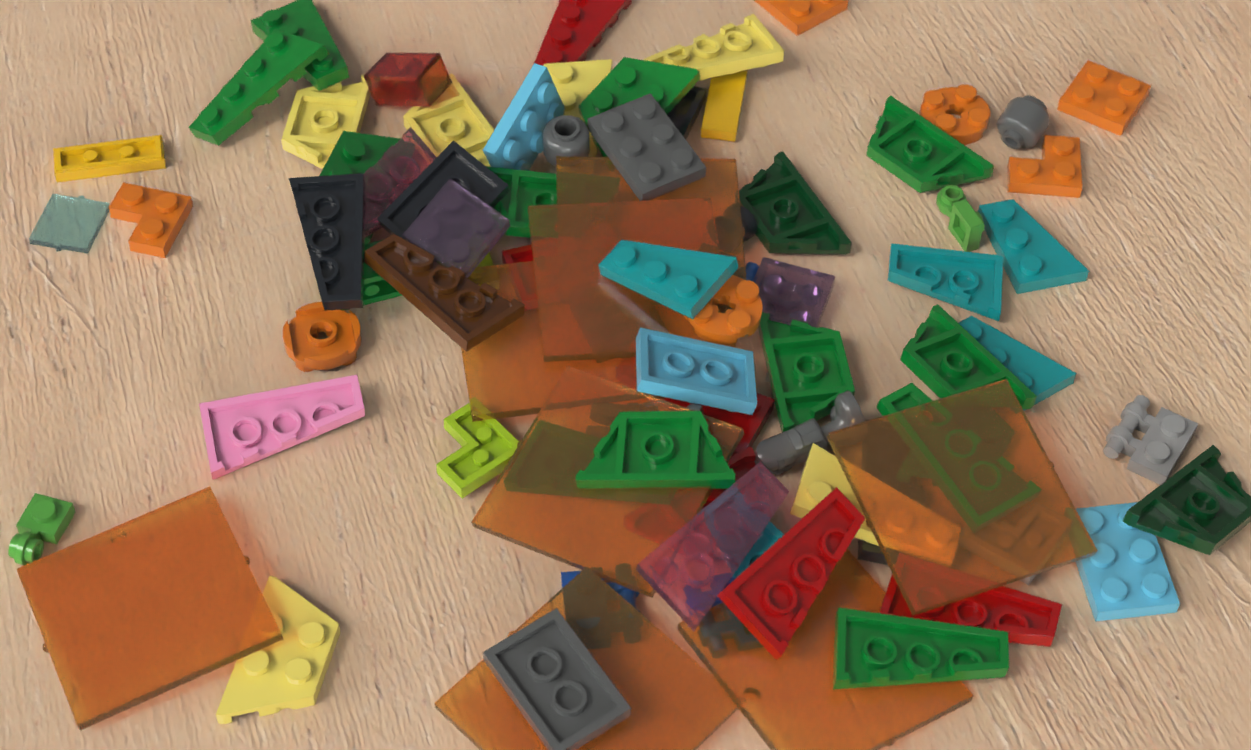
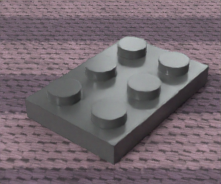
[587,93,707,203]
[483,608,631,750]

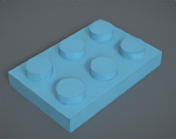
[483,63,565,171]
[636,328,757,415]
[1062,502,1180,622]

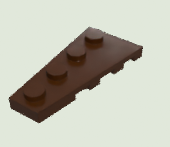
[364,234,525,352]

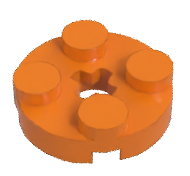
[919,84,990,145]
[684,275,763,345]
[283,301,361,372]

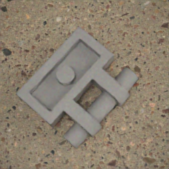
[1103,395,1198,485]

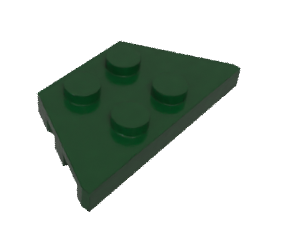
[734,151,852,254]
[1122,445,1251,556]

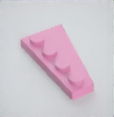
[199,375,365,480]

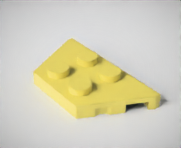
[282,74,373,169]
[403,74,494,167]
[216,576,340,724]

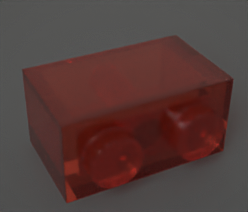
[363,53,452,107]

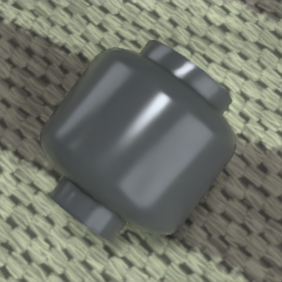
[997,96,1050,149]
[543,115,590,169]

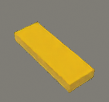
[701,70,748,142]
[53,135,166,182]

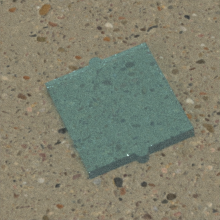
[29,194,110,254]

